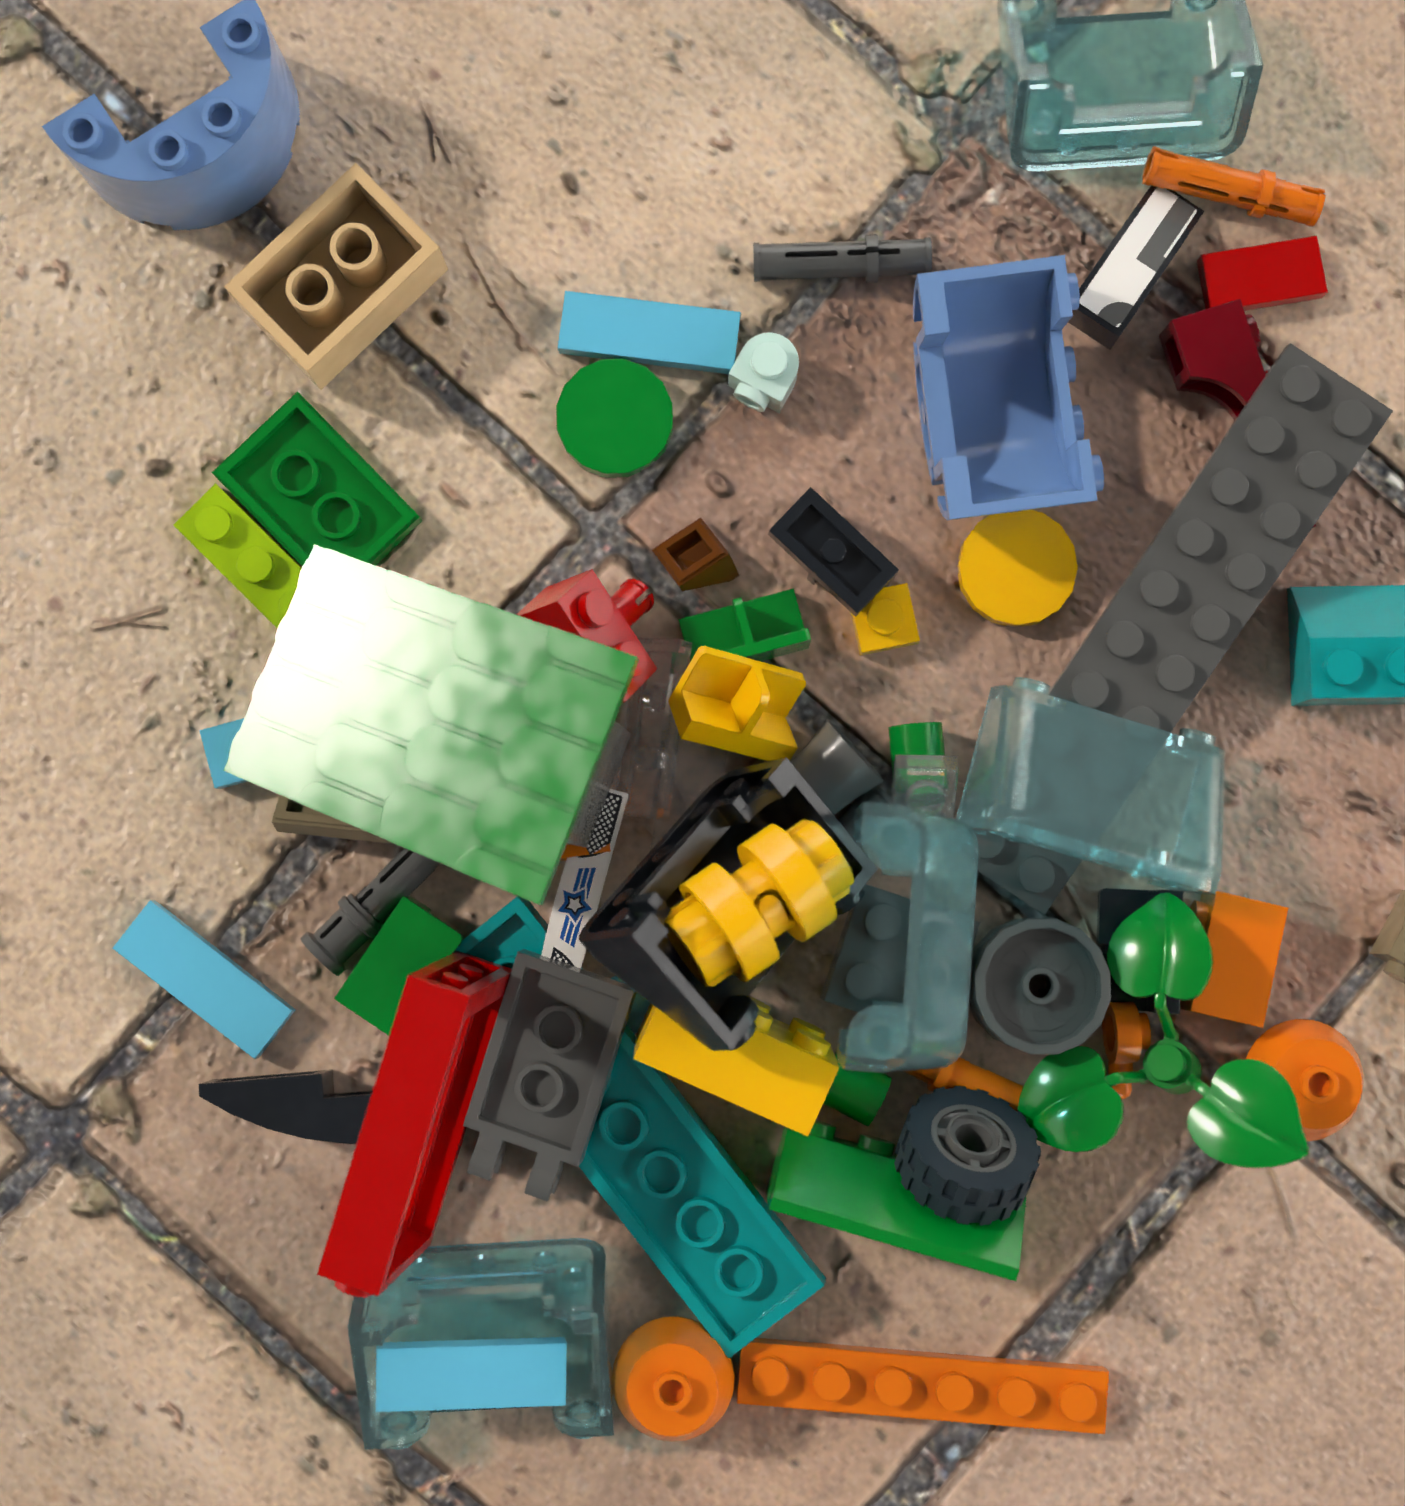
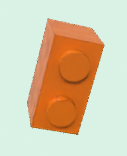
[1180,891,1289,1028]

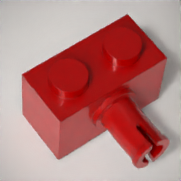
[517,569,658,703]

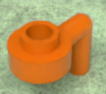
[1102,1001,1151,1100]

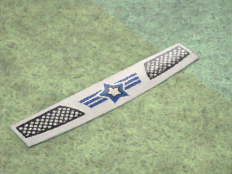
[542,789,629,968]

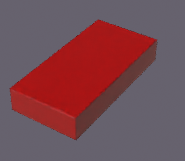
[1196,235,1328,311]

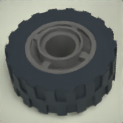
[894,1086,1041,1226]

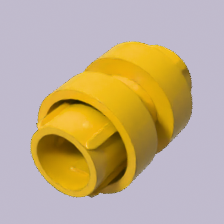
[664,820,854,987]

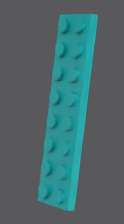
[455,896,827,1358]

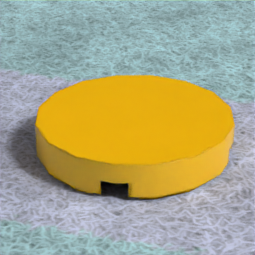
[958,510,1078,627]

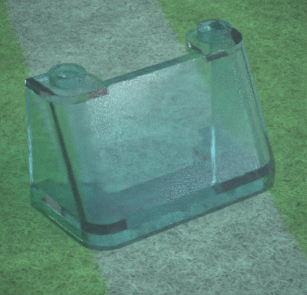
[997,0,1264,171]
[954,677,1226,895]
[837,802,979,1073]
[347,1238,615,1450]

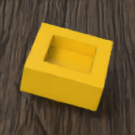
[851,583,920,656]

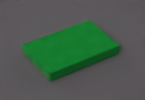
[211,391,423,567]

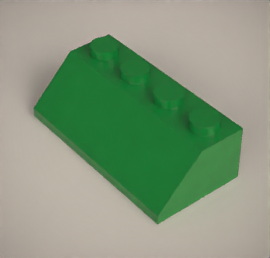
[765,1120,1026,1281]

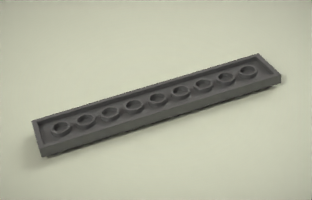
[943,343,1393,916]

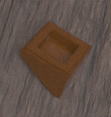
[652,517,740,592]

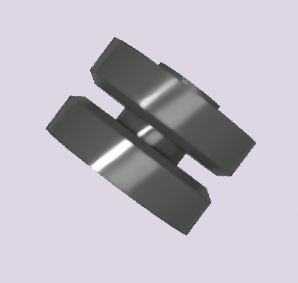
[965,918,1111,1054]

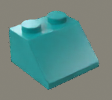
[1287,585,1405,706]

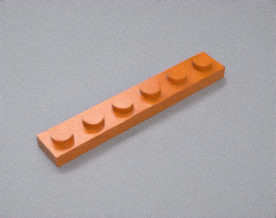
[737,1338,1109,1434]

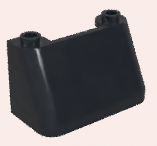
[579,757,878,1051]

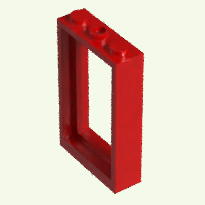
[317,951,512,1297]

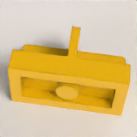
[668,646,806,761]

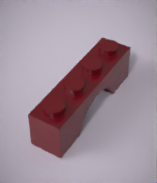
[1159,299,1316,528]

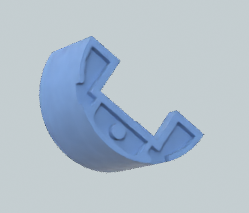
[42,0,300,230]
[913,255,1104,520]

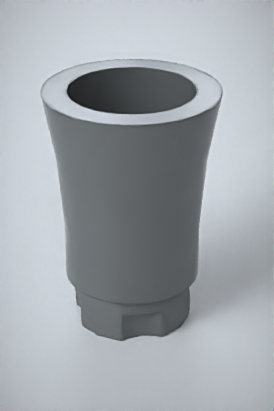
[791,718,884,815]

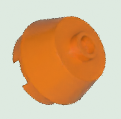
[1245,1019,1364,1141]
[612,1316,735,1442]

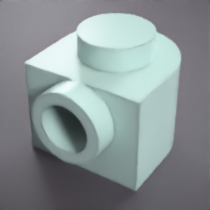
[728,333,799,413]

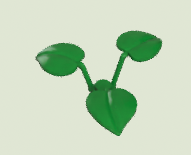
[1018,893,1309,1168]

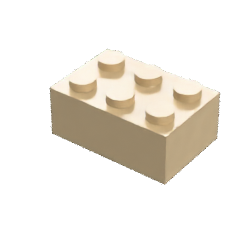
[224,163,448,390]

